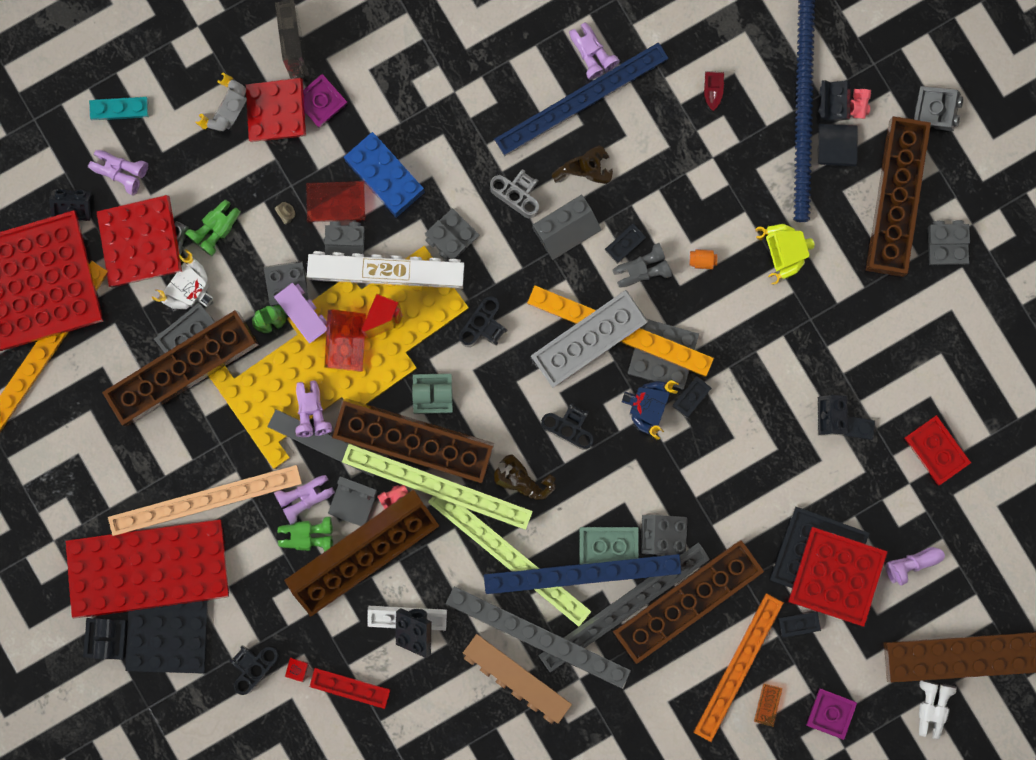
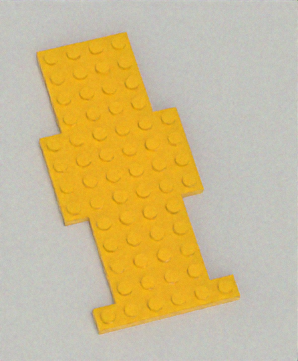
[209,246,469,469]

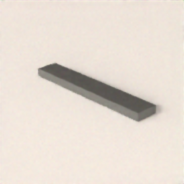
[267,409,374,477]

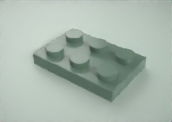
[579,527,638,564]

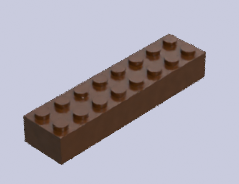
[866,116,931,277]
[102,310,259,426]
[332,398,495,483]
[284,489,439,617]
[612,540,764,664]
[884,632,1036,683]

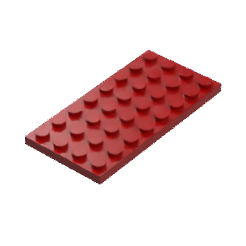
[66,520,229,619]

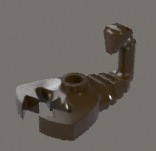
[552,146,613,184]
[494,454,556,500]

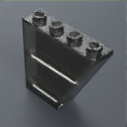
[275,0,309,79]

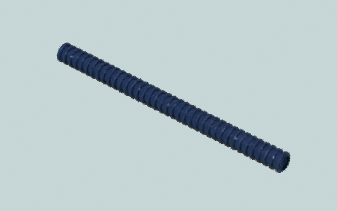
[793,0,815,222]

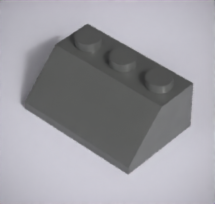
[532,194,602,260]

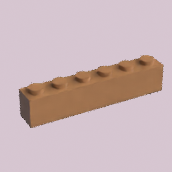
[463,634,572,724]

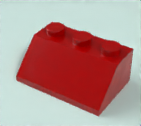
[361,294,403,338]

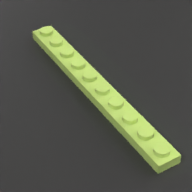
[342,444,533,530]
[428,496,591,626]

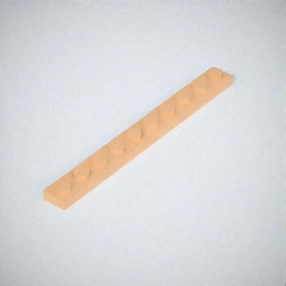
[108,465,302,536]

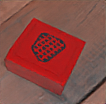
[285,658,309,682]

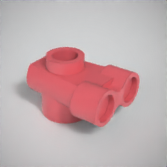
[850,89,871,119]
[377,485,409,509]

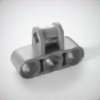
[490,169,539,218]

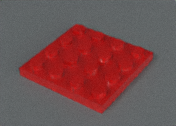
[97,195,182,287]
[788,527,888,627]

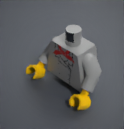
[195,73,247,131]

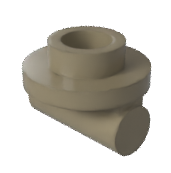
[274,202,295,224]

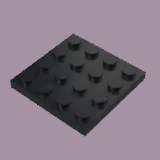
[770,506,870,588]
[125,600,208,674]

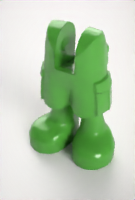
[185,200,241,256]
[252,305,287,333]
[278,517,333,552]

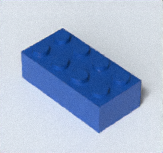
[344,132,425,218]

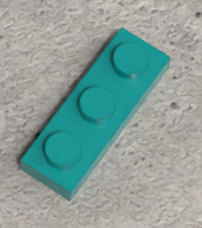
[89,97,149,121]

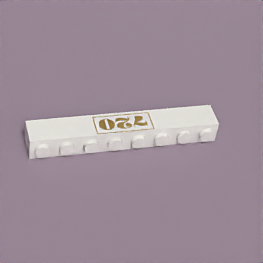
[307,251,464,289]

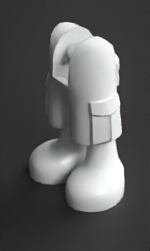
[919,680,957,739]

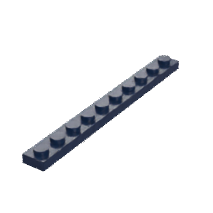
[494,42,668,157]
[484,554,681,594]

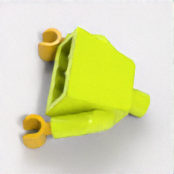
[755,224,815,285]

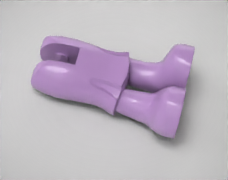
[569,22,620,80]
[88,150,148,196]
[295,381,333,437]
[274,475,335,525]
[885,547,945,586]

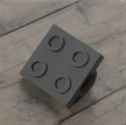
[264,261,309,305]

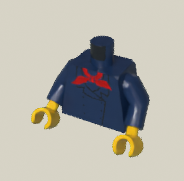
[621,381,679,440]

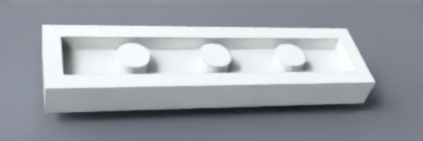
[368,606,447,631]

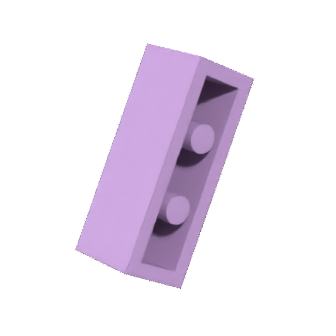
[274,283,329,344]

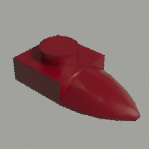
[704,71,724,111]

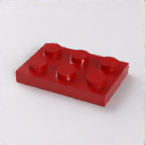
[904,415,971,486]

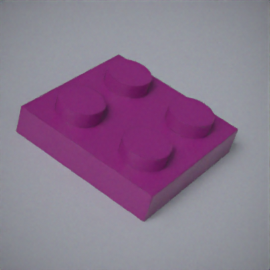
[303,74,348,128]
[806,688,857,740]

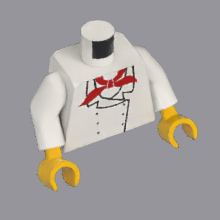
[152,249,213,309]

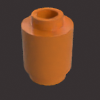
[690,249,717,269]

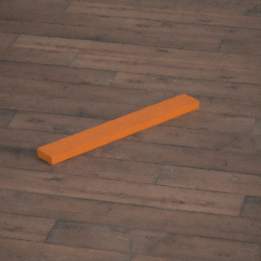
[693,593,784,742]

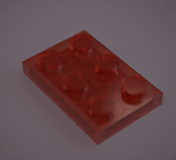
[306,181,366,222]
[324,309,366,372]

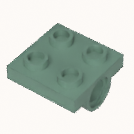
[412,374,453,414]

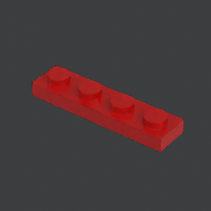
[309,668,391,709]

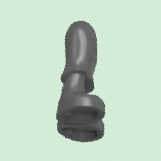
[612,243,672,288]

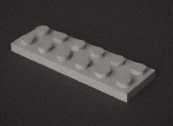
[531,290,648,388]

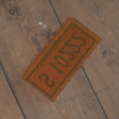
[754,683,783,727]

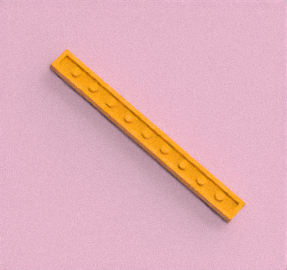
[0,261,107,432]
[527,286,714,377]

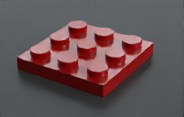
[246,78,306,142]

